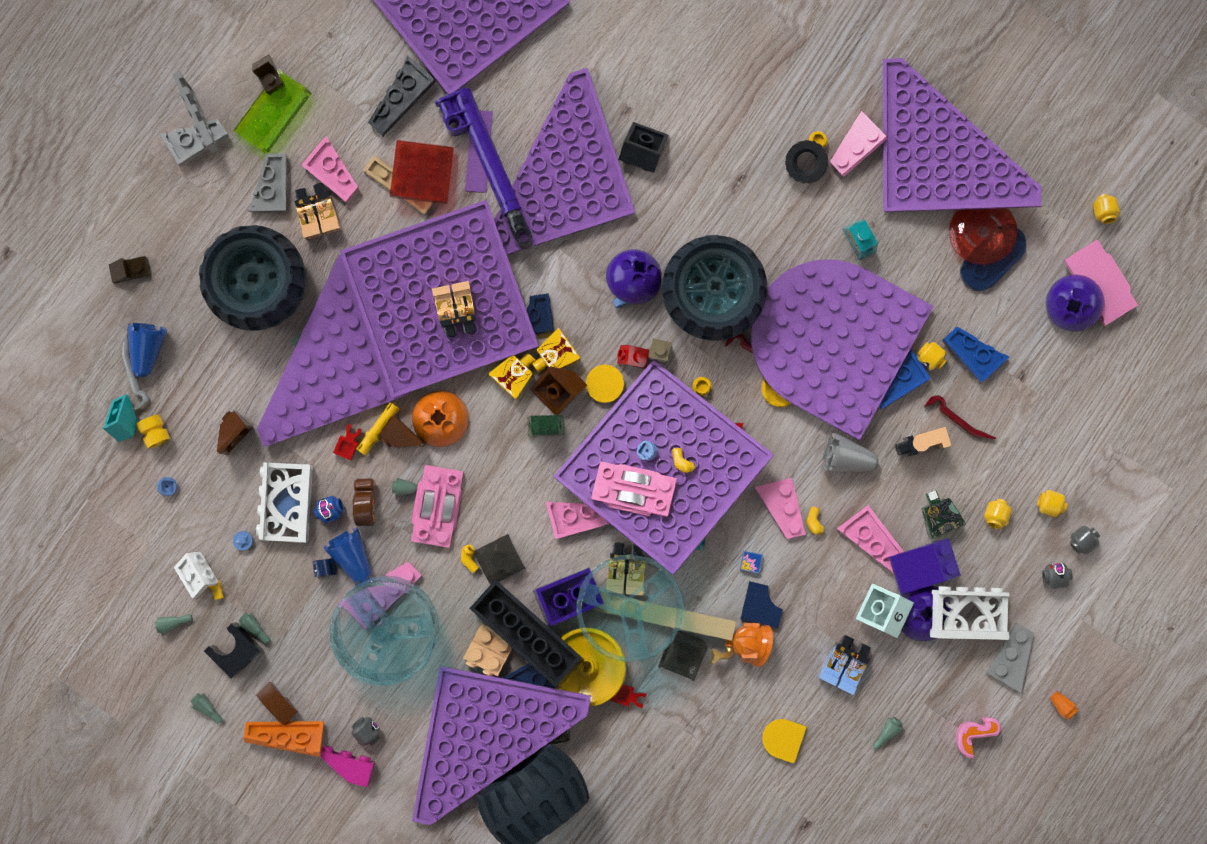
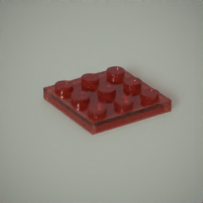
[390,140,454,204]

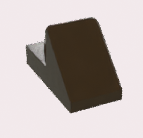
[252,54,285,95]
[109,256,151,284]

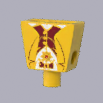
[532,328,581,373]
[489,352,535,400]

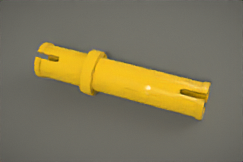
[356,402,400,456]

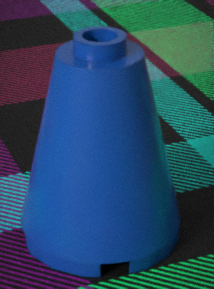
[127,323,167,377]
[323,528,371,584]

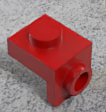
[617,345,649,369]

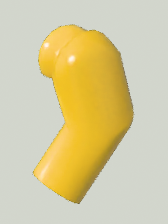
[672,448,695,473]
[806,506,824,535]
[461,544,479,574]
[207,579,224,600]

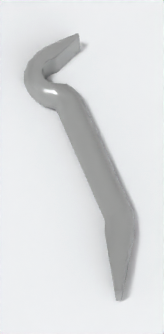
[122,334,149,411]

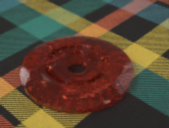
[949,208,1017,264]

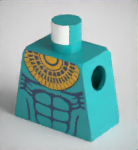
[842,219,878,261]

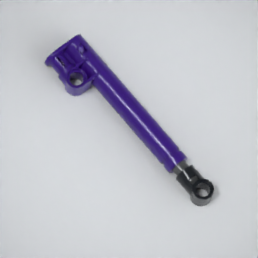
[435,88,533,249]

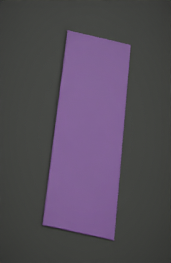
[465,110,493,192]

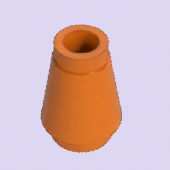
[1049,691,1079,720]

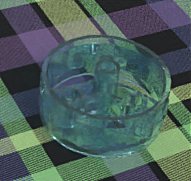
[576,554,683,662]
[329,575,439,686]

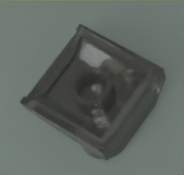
[474,534,525,585]
[658,631,708,681]

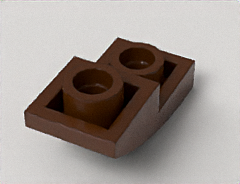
[256,682,298,725]

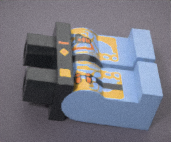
[818,634,871,695]

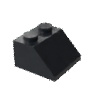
[618,122,669,173]

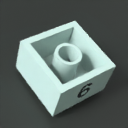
[856,584,914,638]

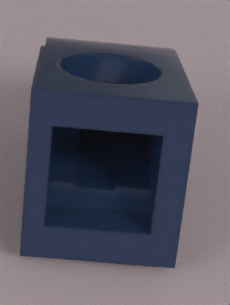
[312,558,337,577]

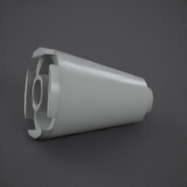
[822,433,879,472]

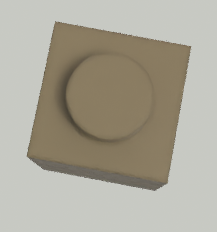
[648,338,672,363]

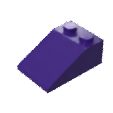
[889,538,961,594]
[533,568,604,626]

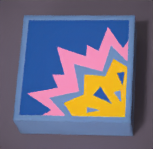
[740,551,763,573]

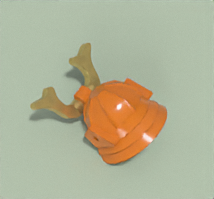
[710,623,773,667]

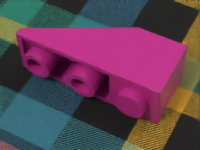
[321,745,375,787]

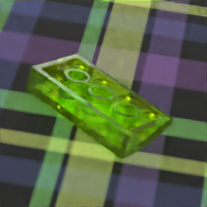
[233,69,312,154]

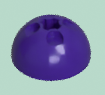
[606,249,662,304]
[1046,274,1105,332]
[900,585,951,642]

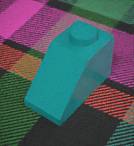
[103,394,138,442]

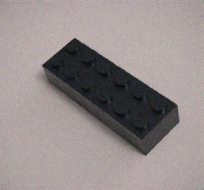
[469,579,585,689]

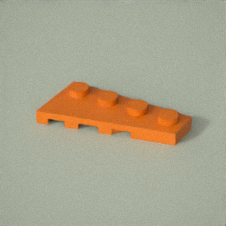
[243,721,325,757]

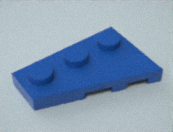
[942,327,1009,383]
[879,348,931,410]

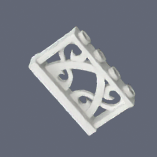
[256,462,313,542]
[930,586,1010,640]

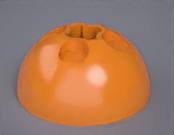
[412,390,469,447]

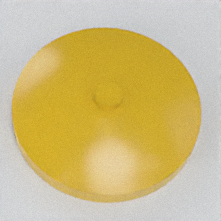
[556,628,626,706]

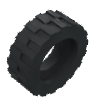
[785,140,828,184]

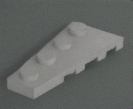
[172,71,219,154]

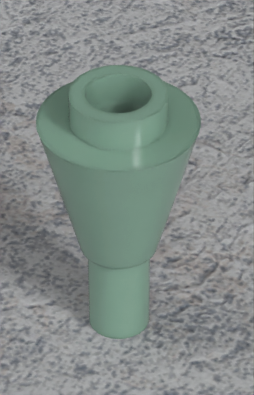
[392,478,418,497]
[238,612,270,644]
[154,614,192,636]
[190,693,223,724]
[873,717,903,750]

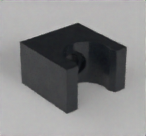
[204,622,263,679]

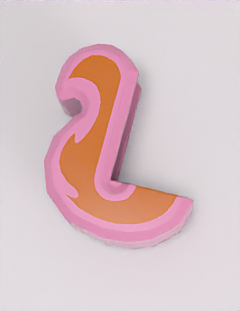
[955,717,1001,759]

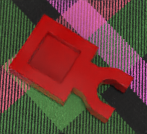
[333,424,362,461]
[610,684,647,708]

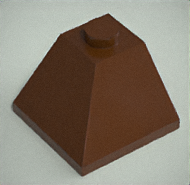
[530,366,588,416]
[217,410,254,455]
[380,416,426,448]

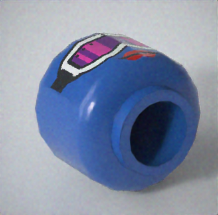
[314,495,345,523]

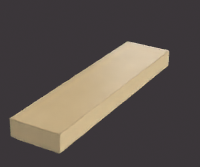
[363,155,437,216]

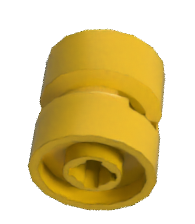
[136,414,171,449]

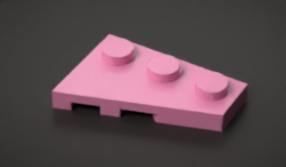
[830,111,887,177]
[302,136,359,203]
[754,478,806,539]
[546,502,609,539]

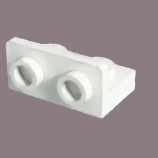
[174,552,218,599]

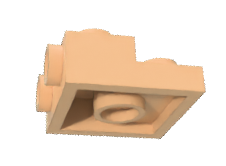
[463,623,512,676]

